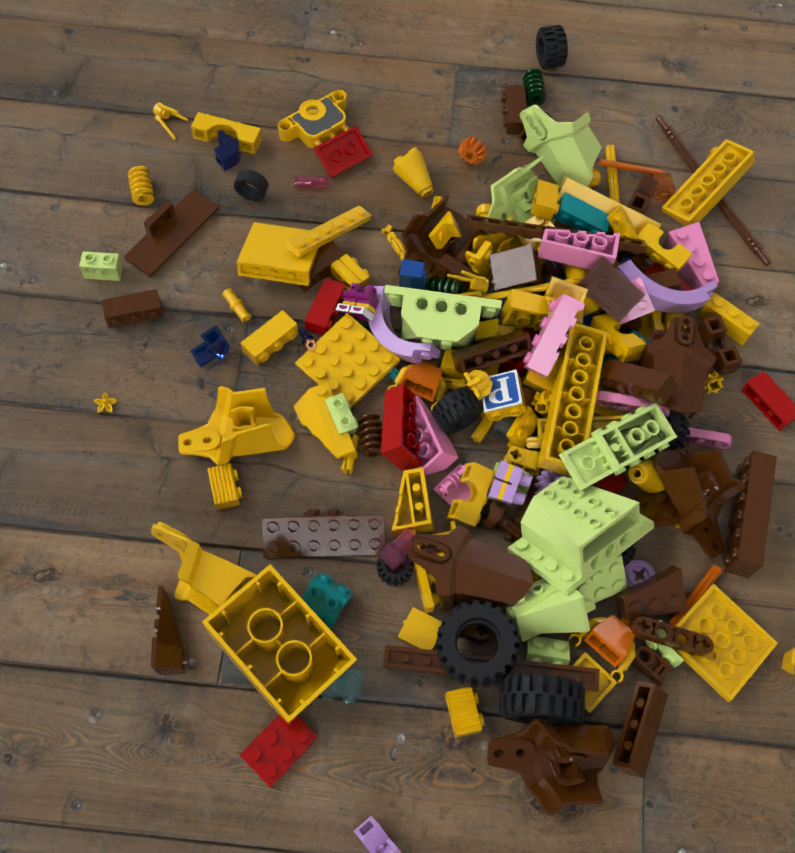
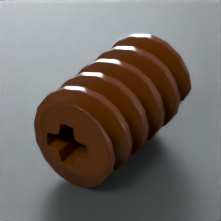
[358,414,382,457]

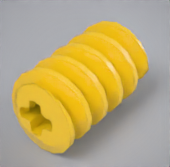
[128,166,154,206]

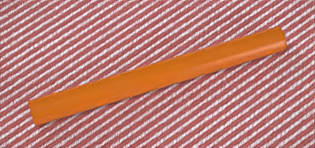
[598,158,663,177]

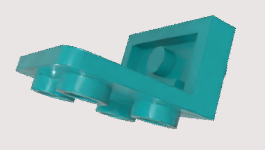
[302,573,355,630]

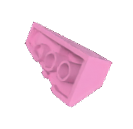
[414,395,458,475]

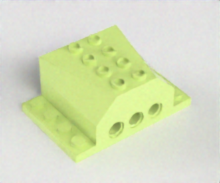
[384,285,502,350]
[508,476,654,595]

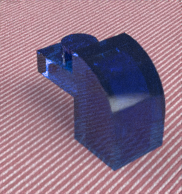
[213,130,241,171]
[190,325,230,367]

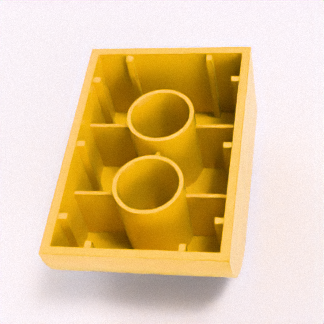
[202,564,357,723]

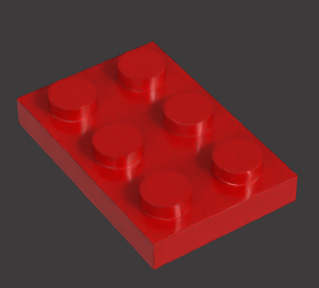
[313,126,373,179]
[240,715,318,788]

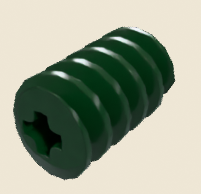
[523,69,546,106]
[425,277,465,294]

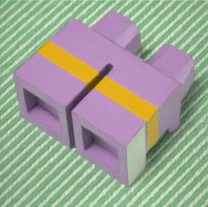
[488,460,533,505]

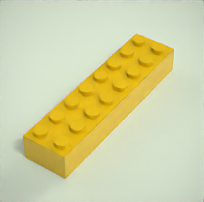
[537,323,608,477]

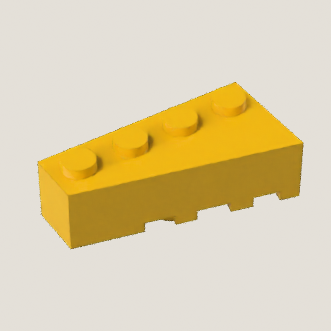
[500,289,583,331]

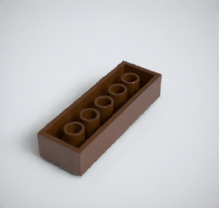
[723,450,777,578]

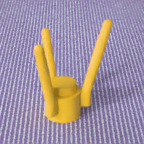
[153,102,188,140]
[447,270,489,297]

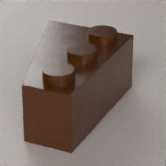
[616,565,687,620]

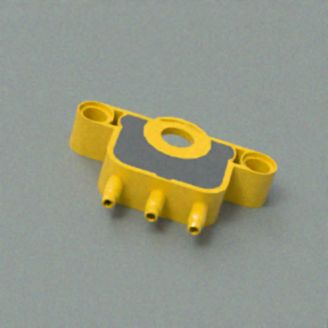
[278,90,349,148]

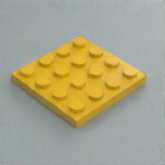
[295,313,400,409]
[664,583,778,702]

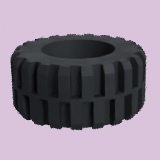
[436,600,520,688]
[499,673,585,726]

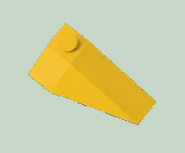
[294,383,356,459]

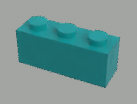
[553,193,610,234]

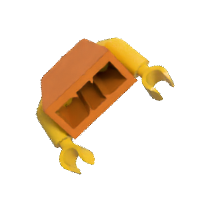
[388,361,447,413]
[568,615,636,683]

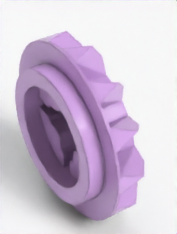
[624,560,655,588]

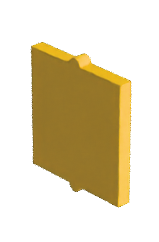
[397,607,442,650]

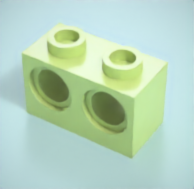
[79,251,123,281]

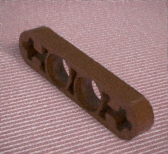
[631,616,714,657]

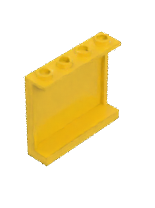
[237,222,319,286]

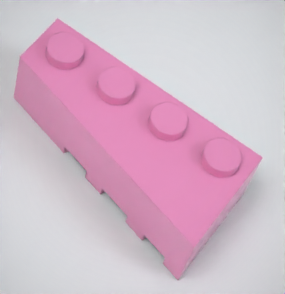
[663,222,719,291]
[538,229,620,270]
[523,294,585,377]

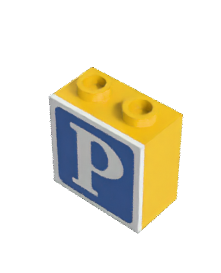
[482,370,527,421]

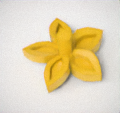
[94,392,117,413]

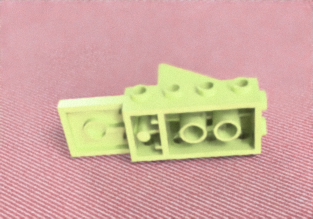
[559,403,677,491]
[505,554,627,642]

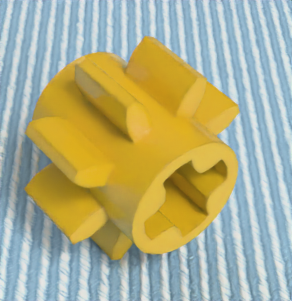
[705,370,724,394]
[531,390,552,414]

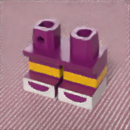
[336,283,379,321]

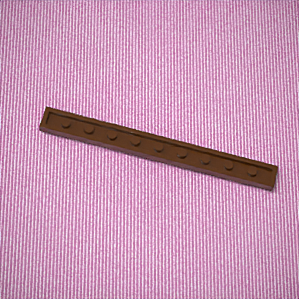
[466,214,647,254]
[383,645,600,692]

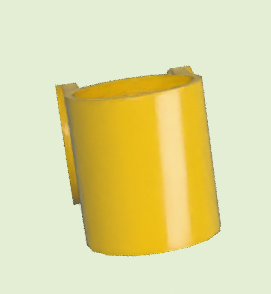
[503,446,540,476]

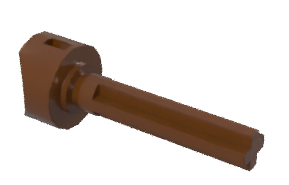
[479,499,522,540]

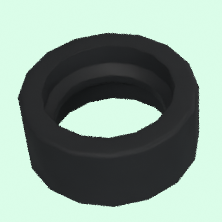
[234,169,269,201]

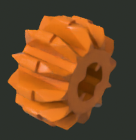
[458,136,488,166]

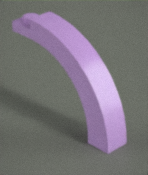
[617,260,718,313]
[368,286,441,364]

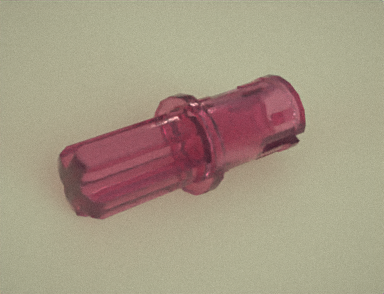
[294,175,329,189]

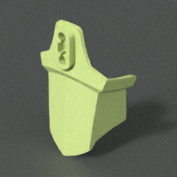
[520,105,602,189]
[486,155,563,235]

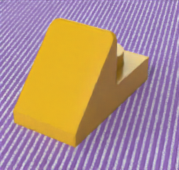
[428,211,461,249]
[475,319,515,342]

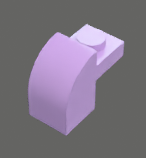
[354,816,402,853]

